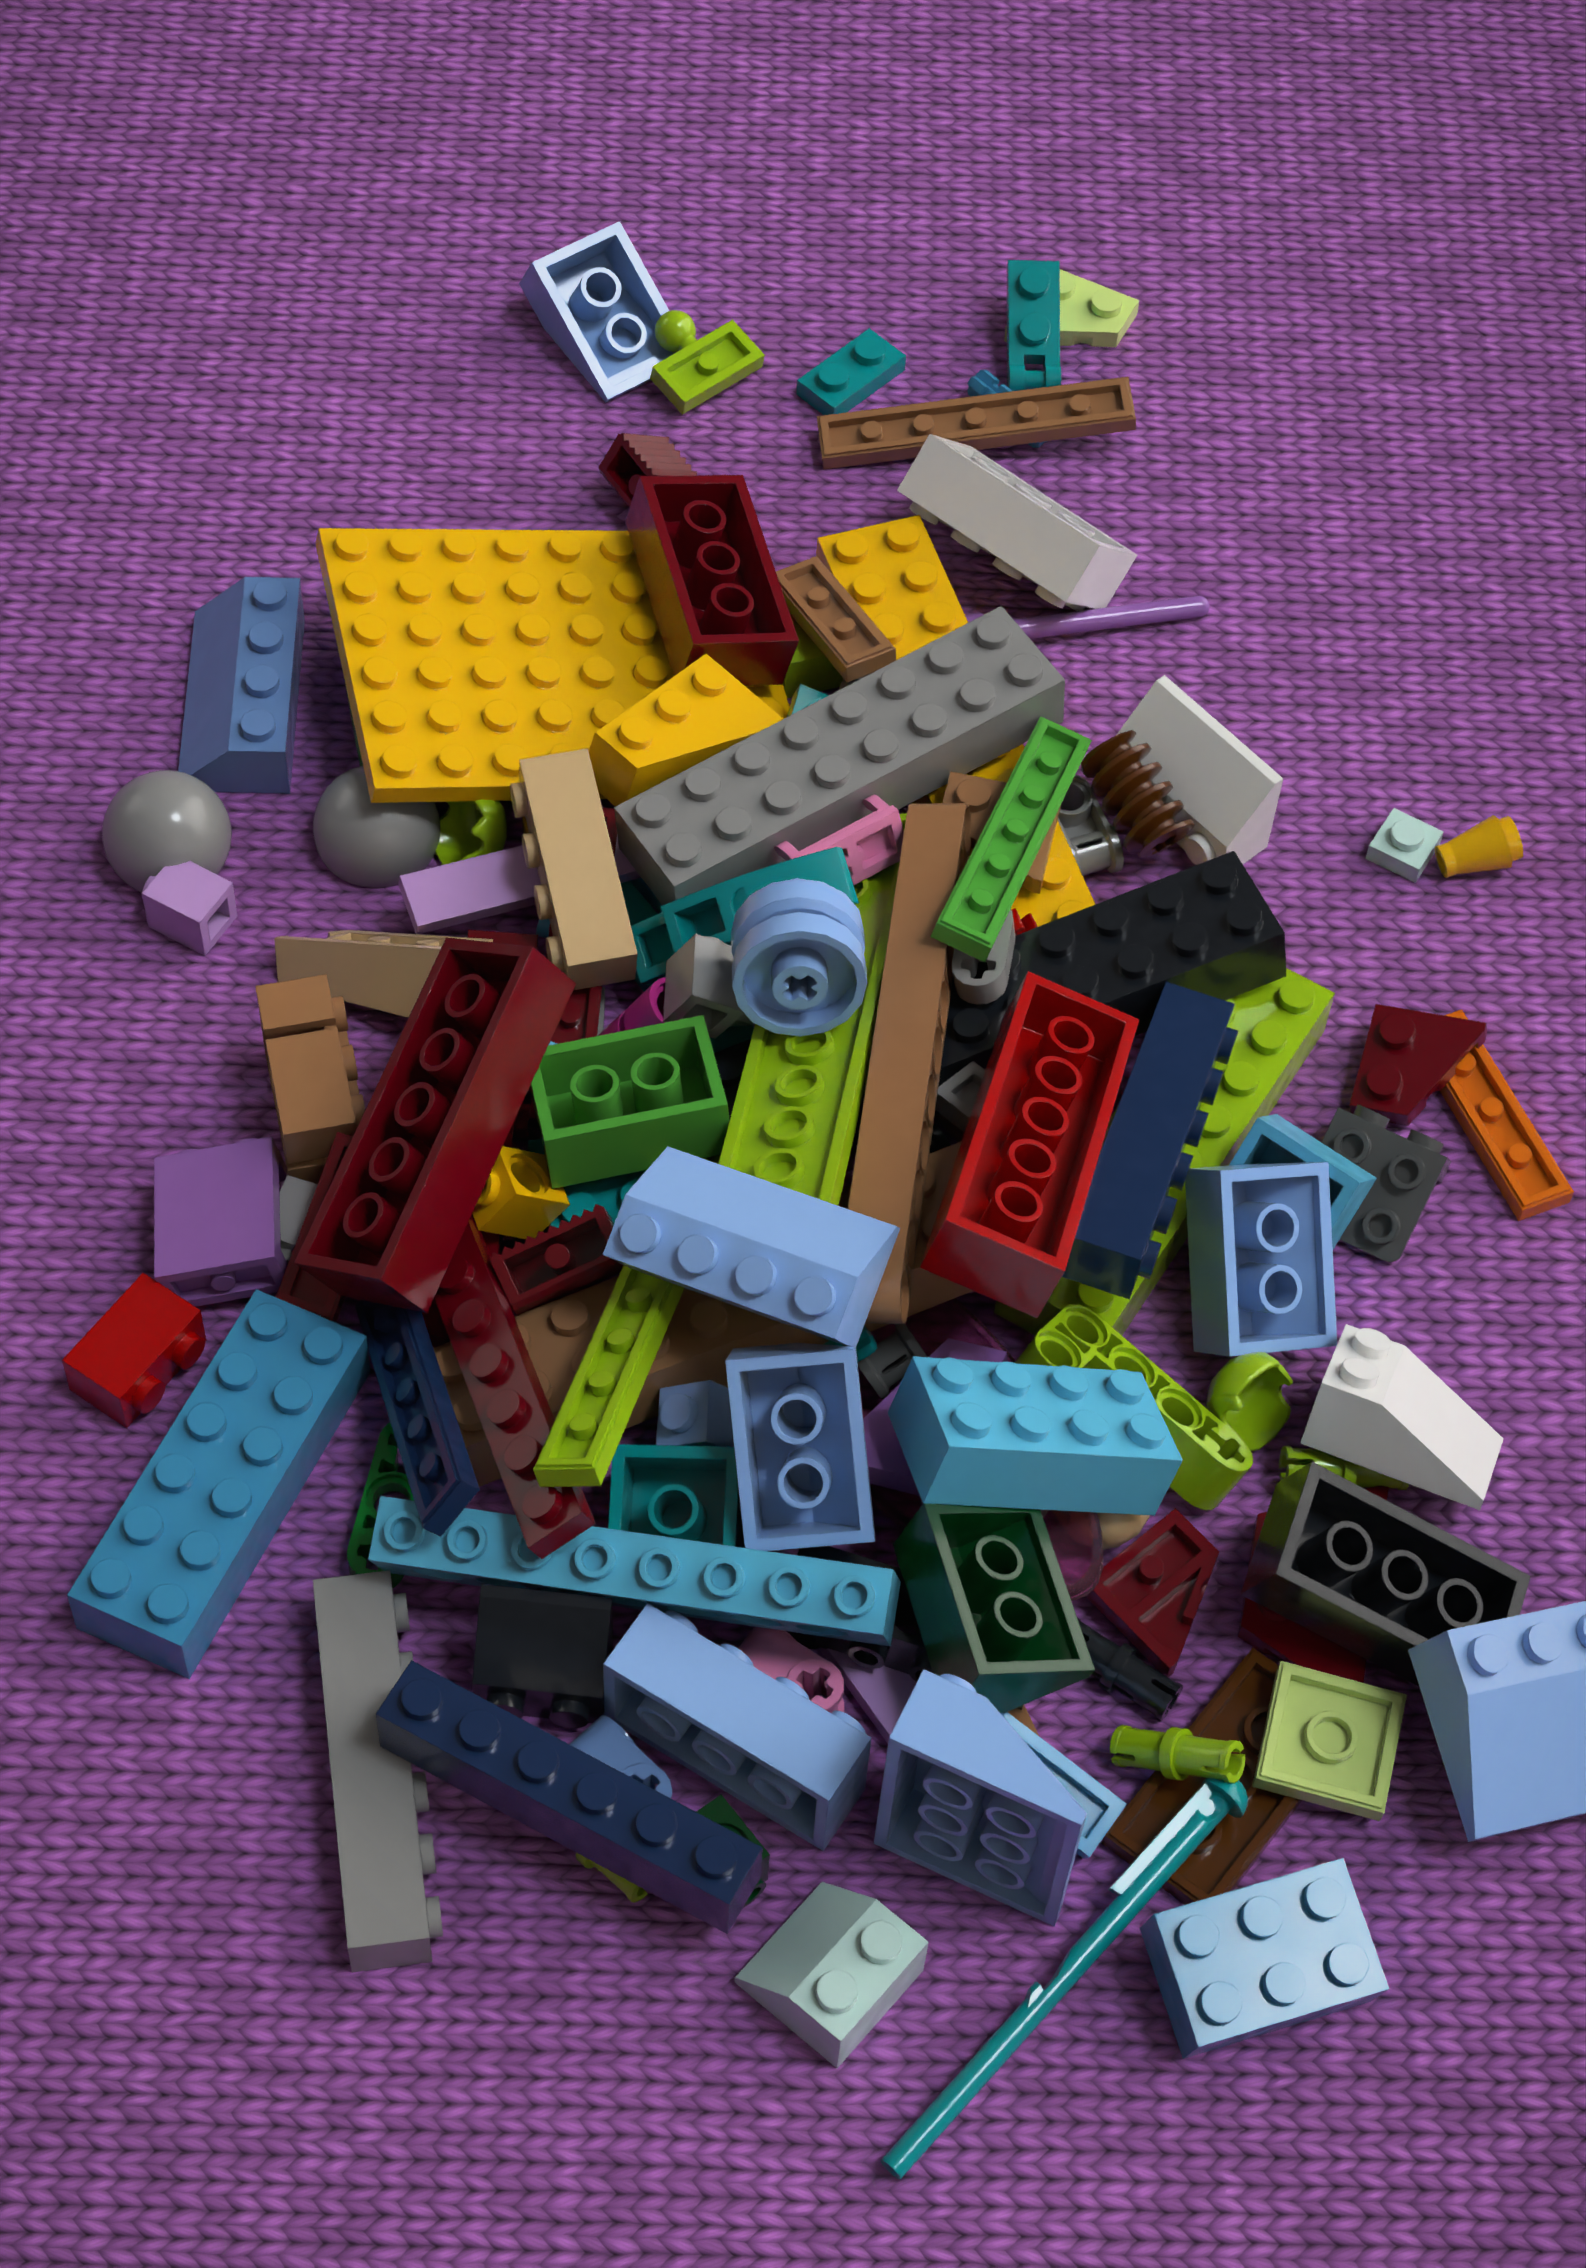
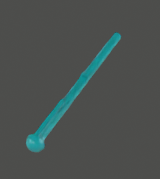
[881,1778,1248,2180]

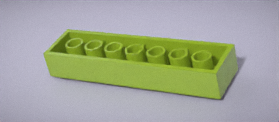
[994,968,1335,1335]

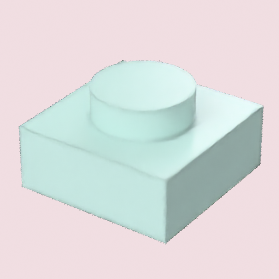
[1365,808,1444,883]

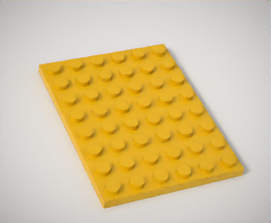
[315,528,790,803]

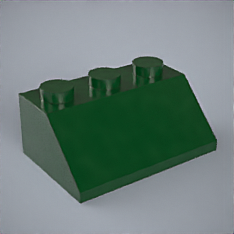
[893,1504,1095,1713]

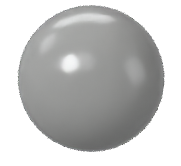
[313,766,440,888]
[102,770,232,893]

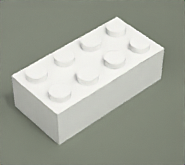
[897,434,1137,611]

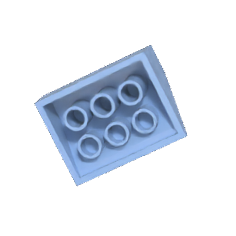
[1408,1601,1586,1842]
[874,1669,1087,1927]

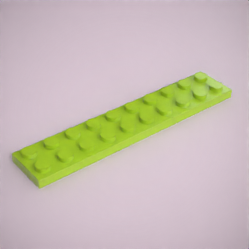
[719,813,907,1206]

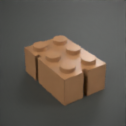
[255,974,365,1184]

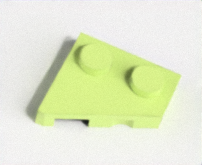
[1004,269,1139,347]

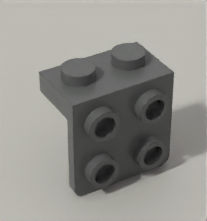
[1321,1104,1451,1262]

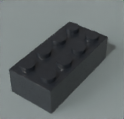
[1241,1462,1531,1686]

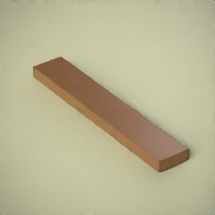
[817,377,1136,470]

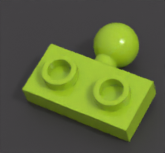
[650,310,765,415]

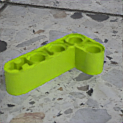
[1014,1304,1253,1510]

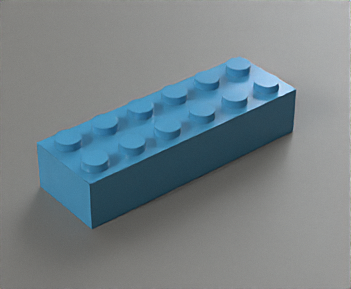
[67,1289,371,1679]

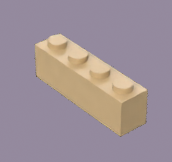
[510,748,638,990]

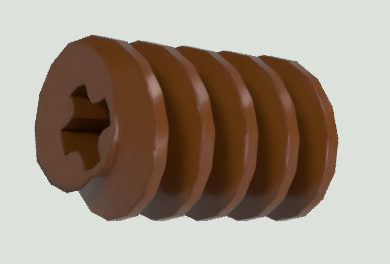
[1080,730,1195,858]

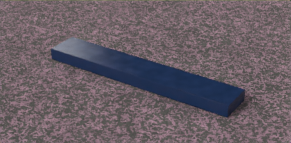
[355,1300,480,1537]

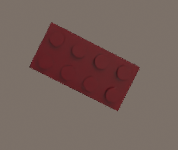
[625,475,799,686]

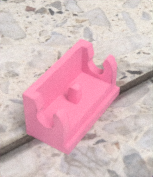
[774,794,904,885]

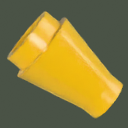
[1434,815,1523,878]

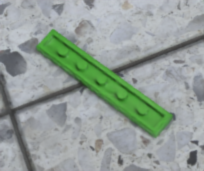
[930,716,1092,962]

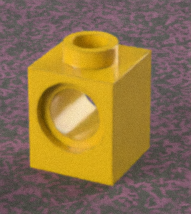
[472,1146,570,1239]

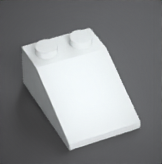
[1300,1324,1504,1510]

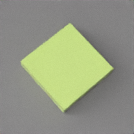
[1252,1661,1407,1821]

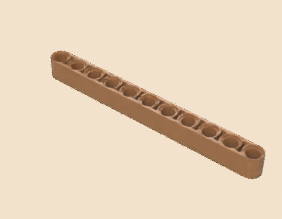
[848,803,971,1324]

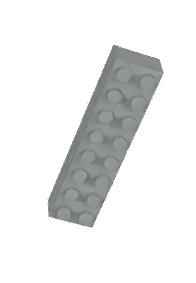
[614,606,1065,906]

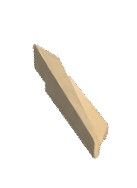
[274,930,493,1018]

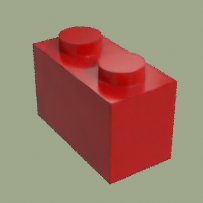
[62,1273,207,1428]

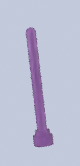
[965,596,1210,639]

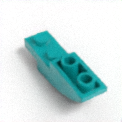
[631,847,859,984]

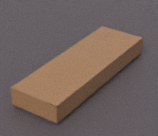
[776,556,896,683]

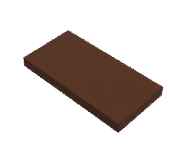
[1101,1648,1303,1905]

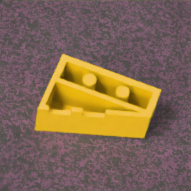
[589,654,784,806]

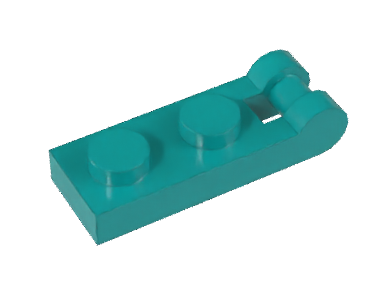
[1007,260,1061,391]

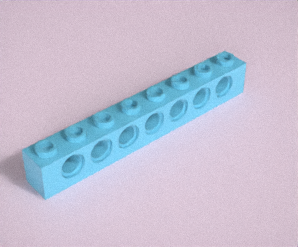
[368,1496,901,1646]

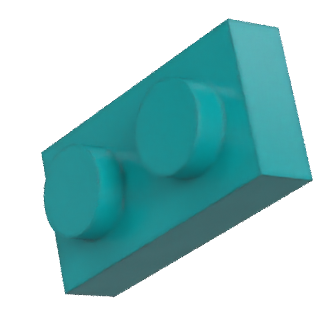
[796,328,906,415]

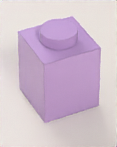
[142,861,238,956]

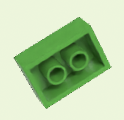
[530,1015,730,1189]

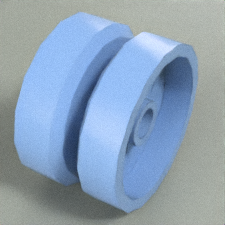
[731,878,867,1037]

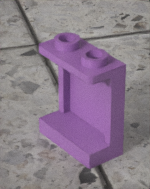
[154,1136,288,1307]

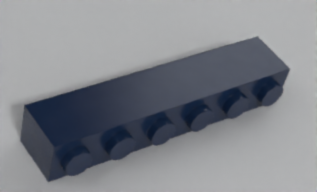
[1062,982,1238,1300]
[376,1660,763,1934]

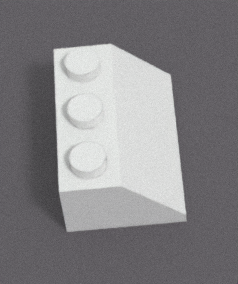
[1116,675,1283,865]

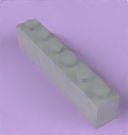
[313,1570,443,1973]

